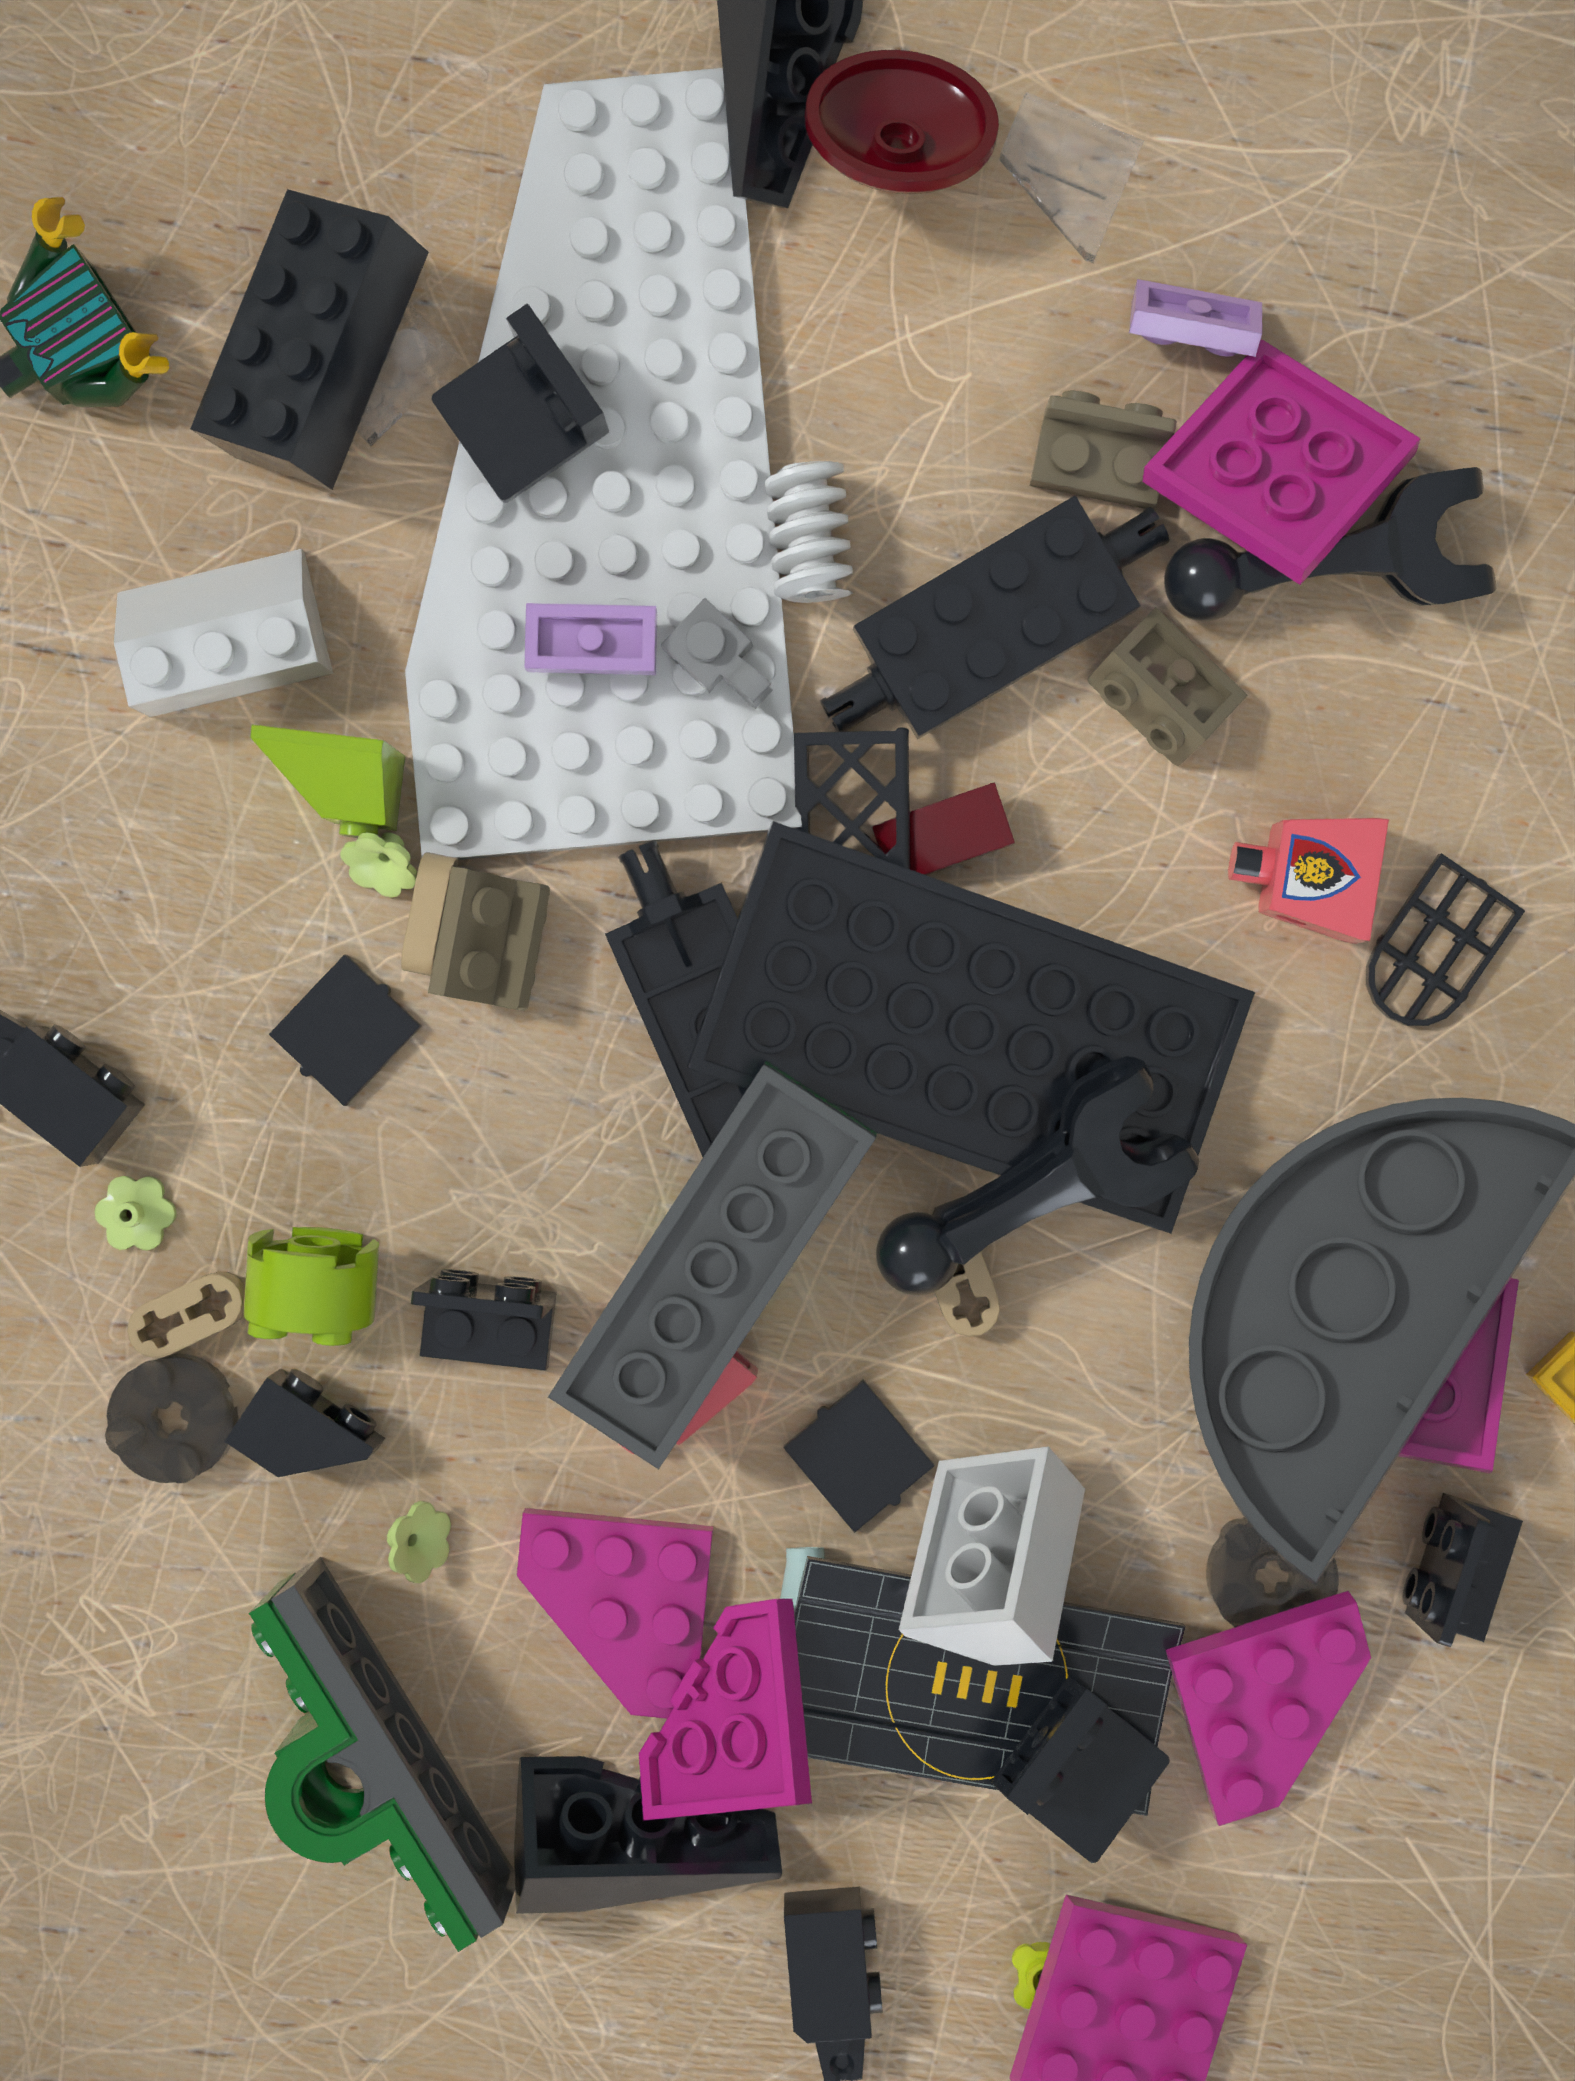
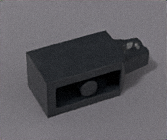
[0,1010,145,1167]
[784,1886,883,2081]

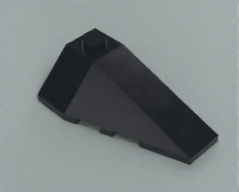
[717,0,863,208]
[514,1756,782,1914]

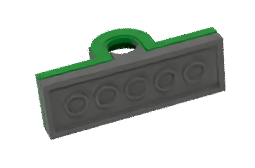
[548,1061,877,1470]
[249,1557,515,1952]

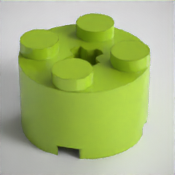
[244,1227,379,1346]

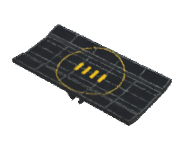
[794,1556,1186,1816]

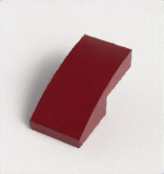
[871,782,1015,875]

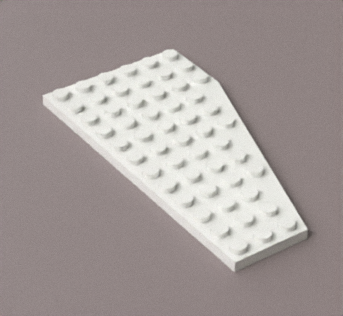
[405,68,802,860]

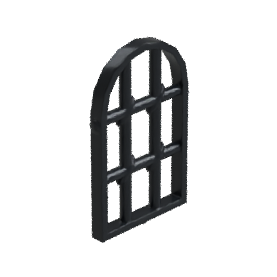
[1366,853,1525,1026]

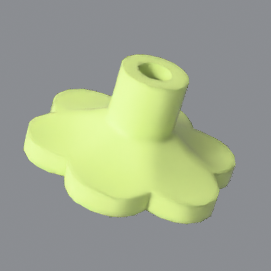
[340,832,417,898]
[94,1176,177,1250]
[387,1501,451,1583]

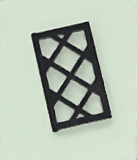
[794,727,910,869]

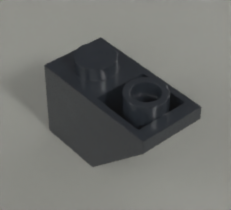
[224,1369,385,1477]

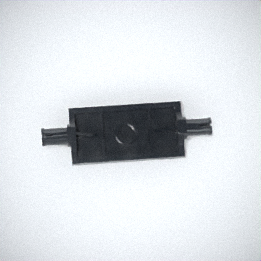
[820,495,1170,740]
[605,841,747,1157]

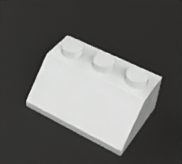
[114,549,333,717]
[899,1446,1085,1666]

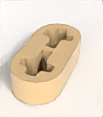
[401,852,459,976]
[935,1251,1000,1337]
[127,1271,245,1358]

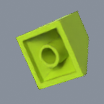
[250,725,405,838]

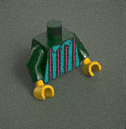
[0,197,169,407]

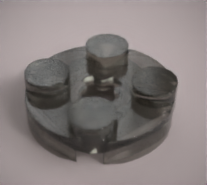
[105,1353,239,1483]
[1206,1517,1339,1627]

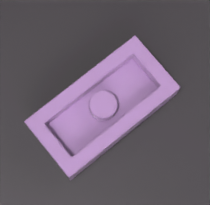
[1129,279,1262,357]
[525,603,657,675]

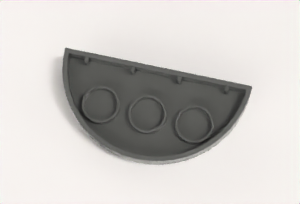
[1189,1098,1575,1585]

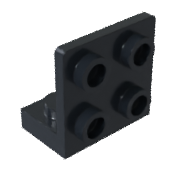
[431,303,610,503]
[411,1269,557,1371]
[1403,1493,1523,1647]
[991,1676,1170,1863]

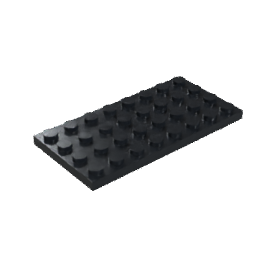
[687,821,1255,1234]

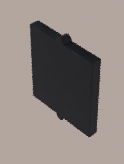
[269,954,422,1106]
[783,1379,934,1533]

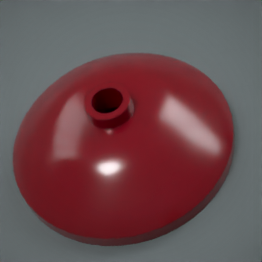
[805,50,999,194]

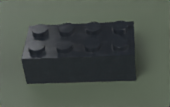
[190,189,429,490]

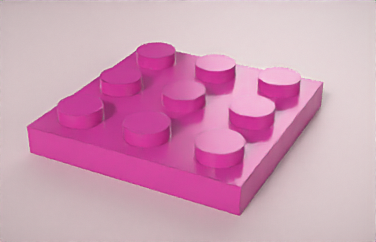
[1142,339,1421,585]
[1009,1894,1247,2081]

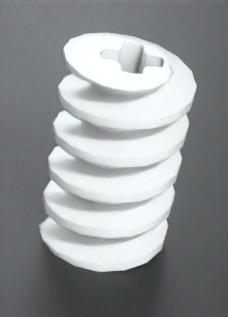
[765,461,853,603]

